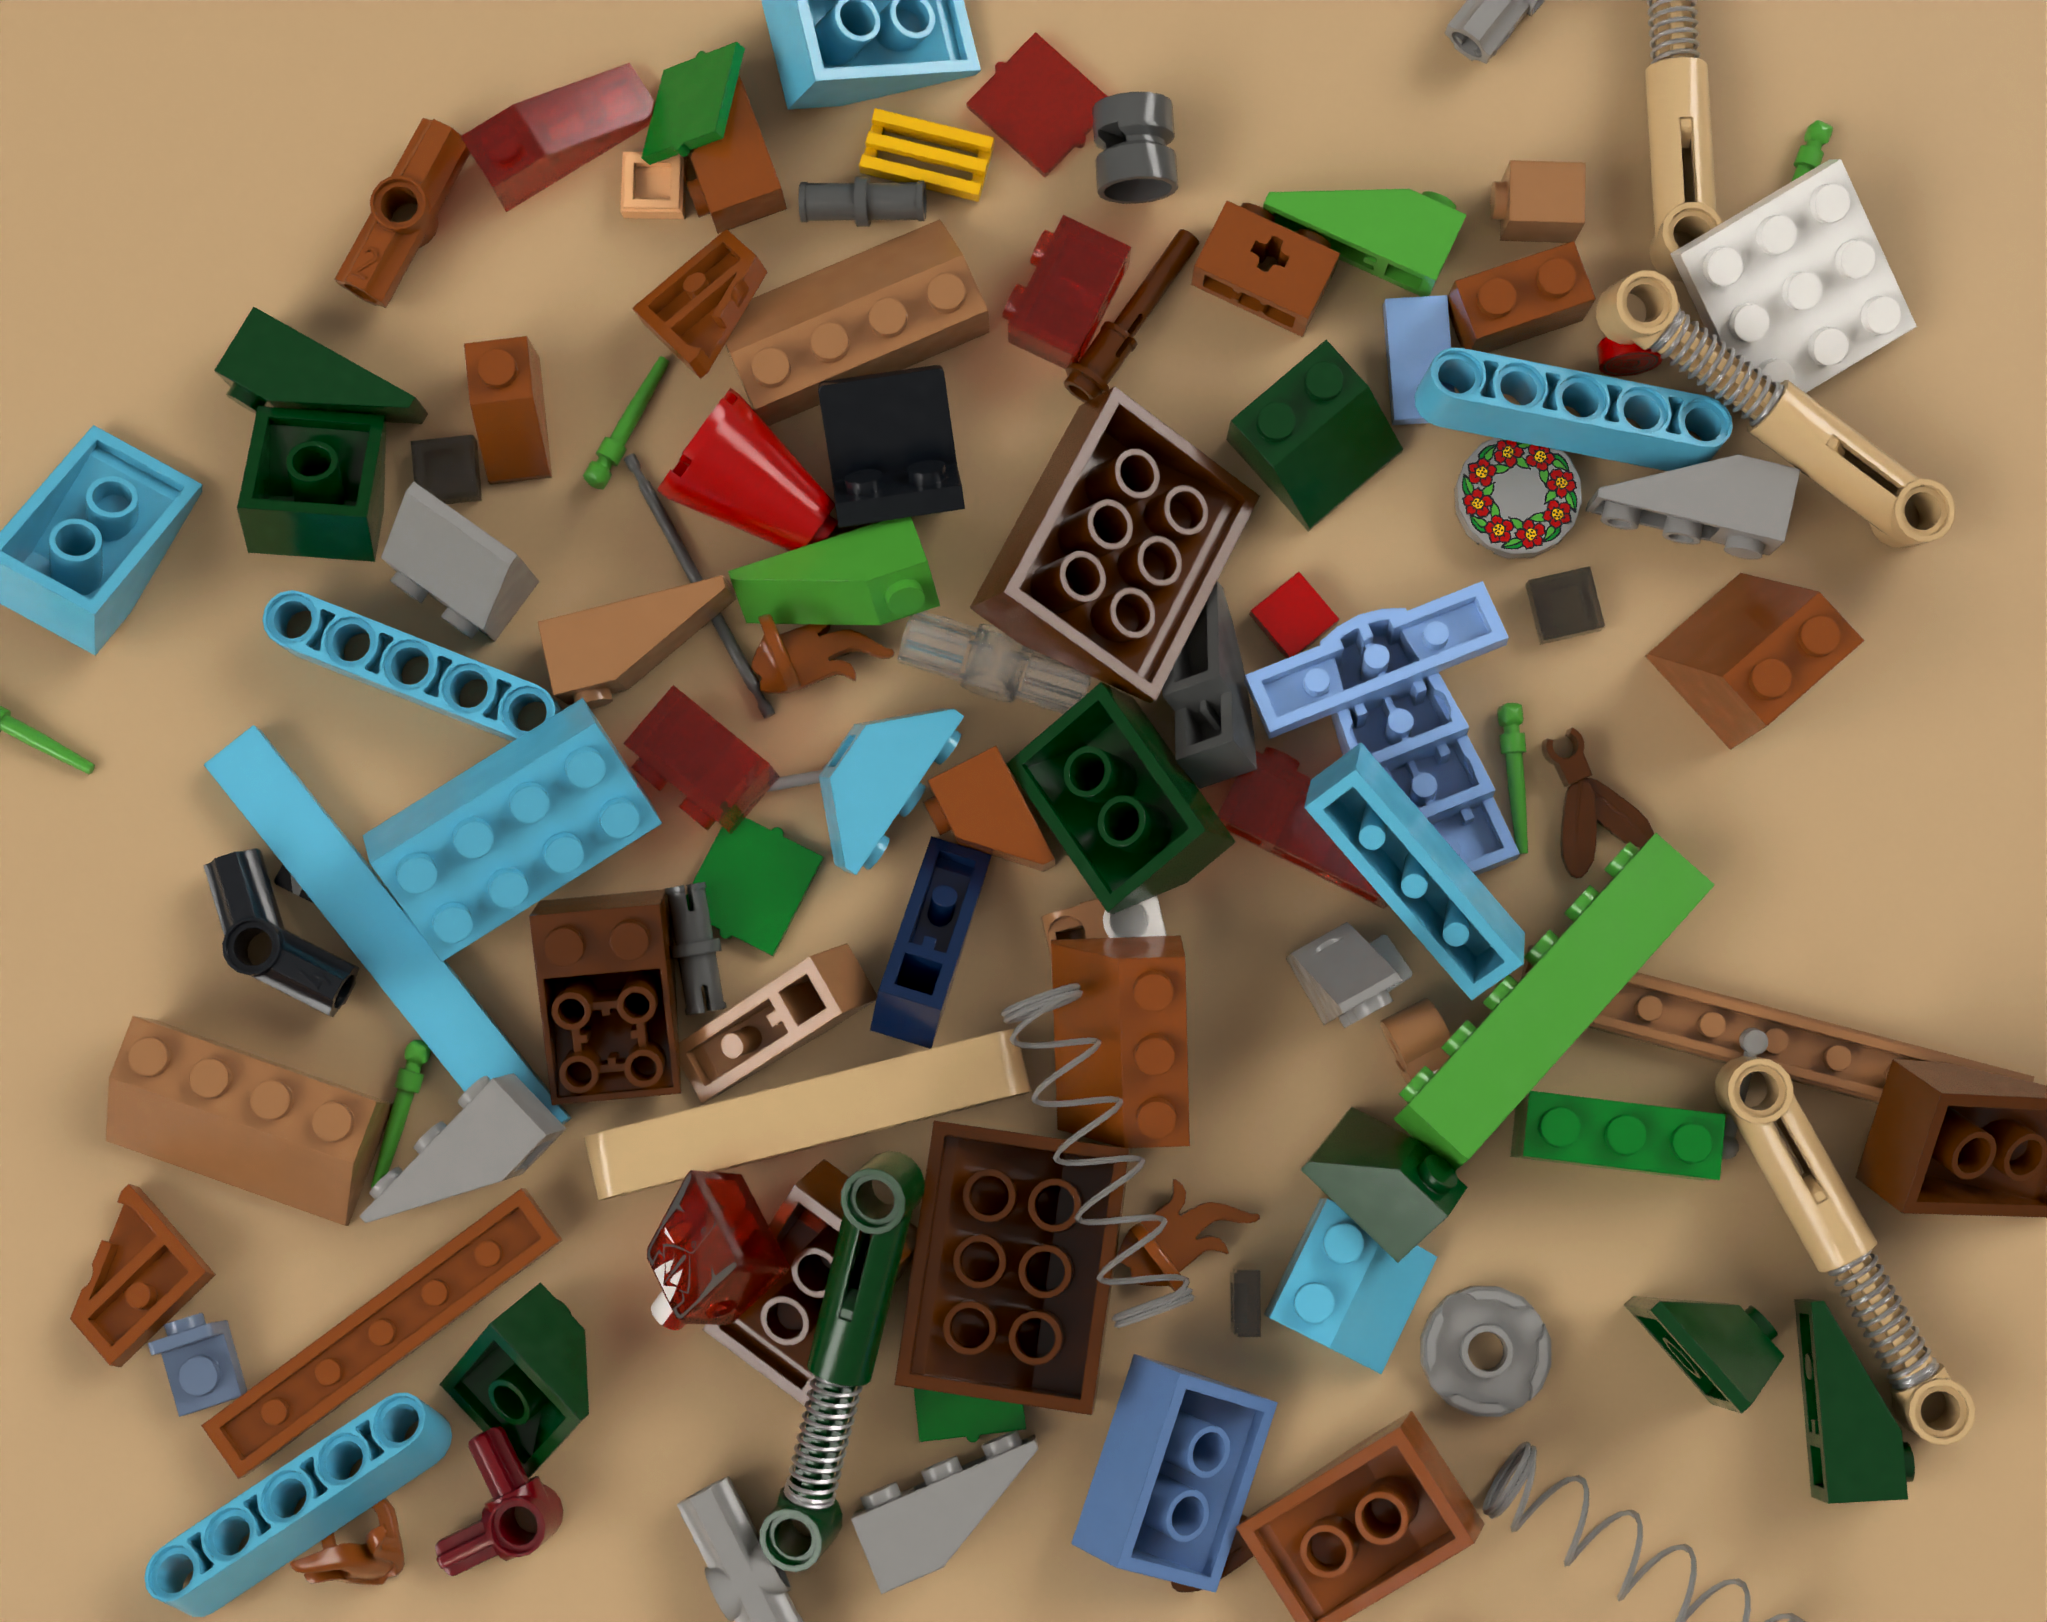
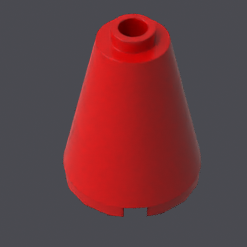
[657,388,838,551]

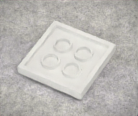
[1670,159,1917,419]

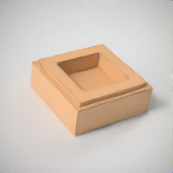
[620,152,687,219]

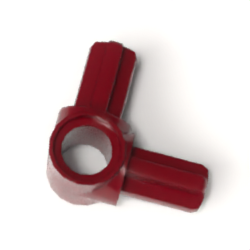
[435,1426,564,1576]

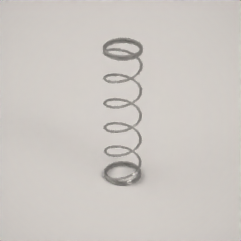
[1001,983,1195,1328]
[1483,1442,1805,1622]

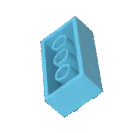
[363,698,662,962]

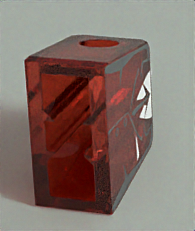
[647,1170,790,1330]

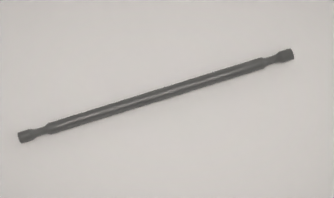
[624,453,775,719]

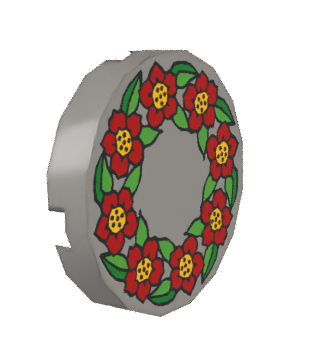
[1454,438,1582,559]

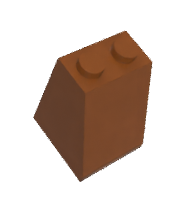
[1646,573,1864,750]

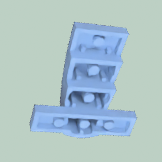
[1245,581,1520,876]

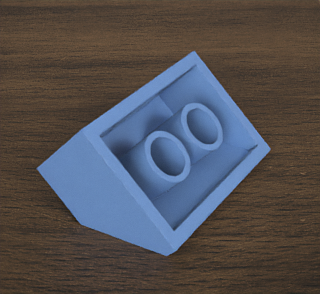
[1071,1354,1278,1593]

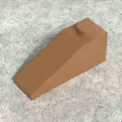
[538,575,736,709]
[679,943,877,1103]

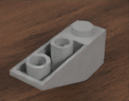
[1586,454,1801,559]
[1286,922,1402,1028]
[359,1073,567,1223]
[851,1430,1038,1594]

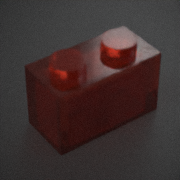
[1002,215,1131,370]
[623,685,780,834]

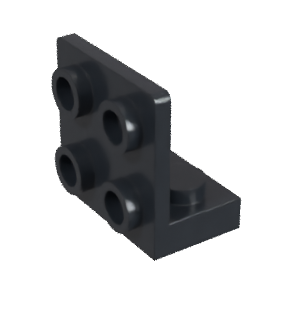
[818,365,965,528]

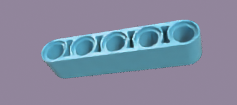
[1414,348,1733,471]
[262,590,563,742]
[144,1393,452,1617]

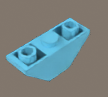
[819,708,964,875]

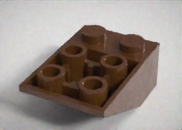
[529,889,681,1105]

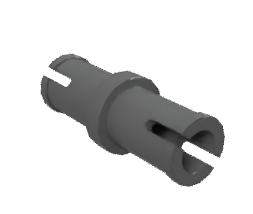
[798,176,927,227]
[665,882,727,1015]

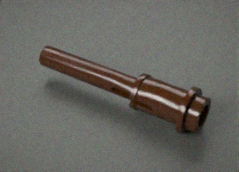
[1064,229,1200,403]

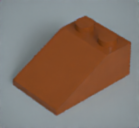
[1236,1411,1485,1622]

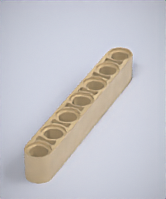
[584,1029,1032,1201]

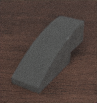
[1162,581,1257,789]

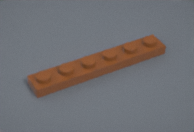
[201,1188,563,1479]

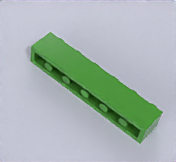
[1393,833,1715,1171]

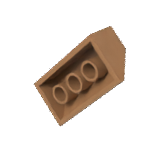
[725,219,989,426]
[106,1016,393,1226]

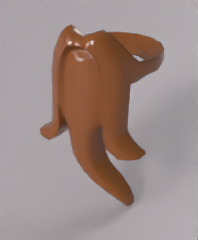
[751,614,895,694]
[1117,1179,1260,1291]
[290,1498,405,1585]

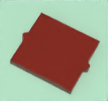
[966,32,1108,178]

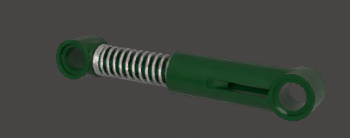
[759,1151,925,1572]

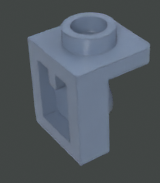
[148,1313,247,1417]

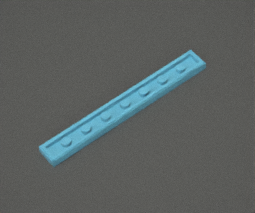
[204,725,571,1125]

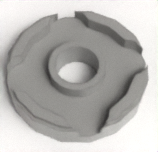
[1420,1286,1551,1417]

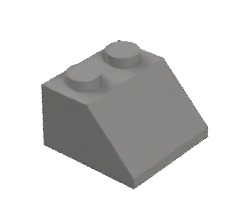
[381,481,539,641]

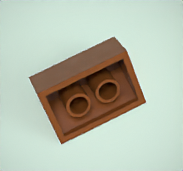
[1051,935,1190,1148]

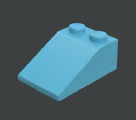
[761,0,981,110]
[0,425,203,656]

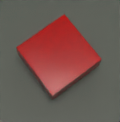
[1249,572,1339,658]

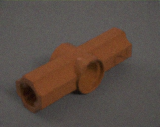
[335,118,473,308]

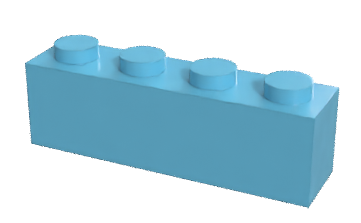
[1304,743,1525,1001]

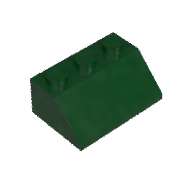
[1006,682,1236,914]

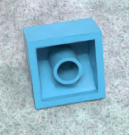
[1264,1198,1437,1374]

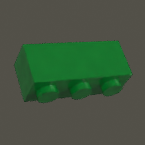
[1510,1091,1726,1181]

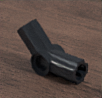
[203,848,360,1017]

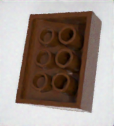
[970,386,1260,703]
[894,1120,1131,1415]

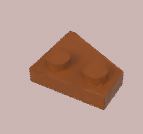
[632,229,768,379]
[70,1184,216,1367]

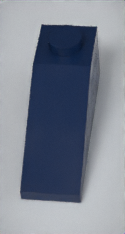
[870,836,992,1049]

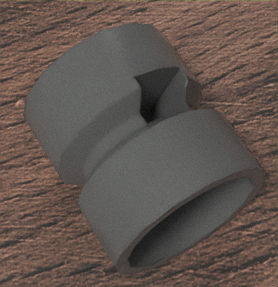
[1092,92,1178,204]

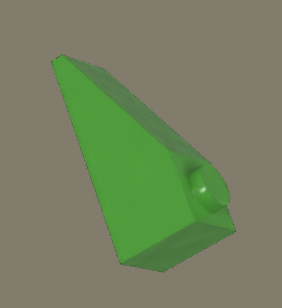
[1263,189,1467,296]
[728,517,940,625]

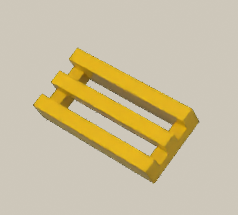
[859,108,994,202]

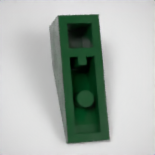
[214,307,428,424]
[1794,1299,1915,1504]

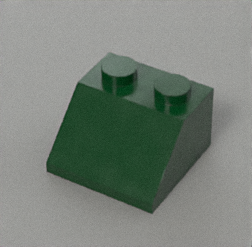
[1226,339,1403,532]
[237,406,386,562]

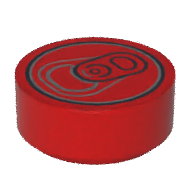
[1597,337,1663,376]

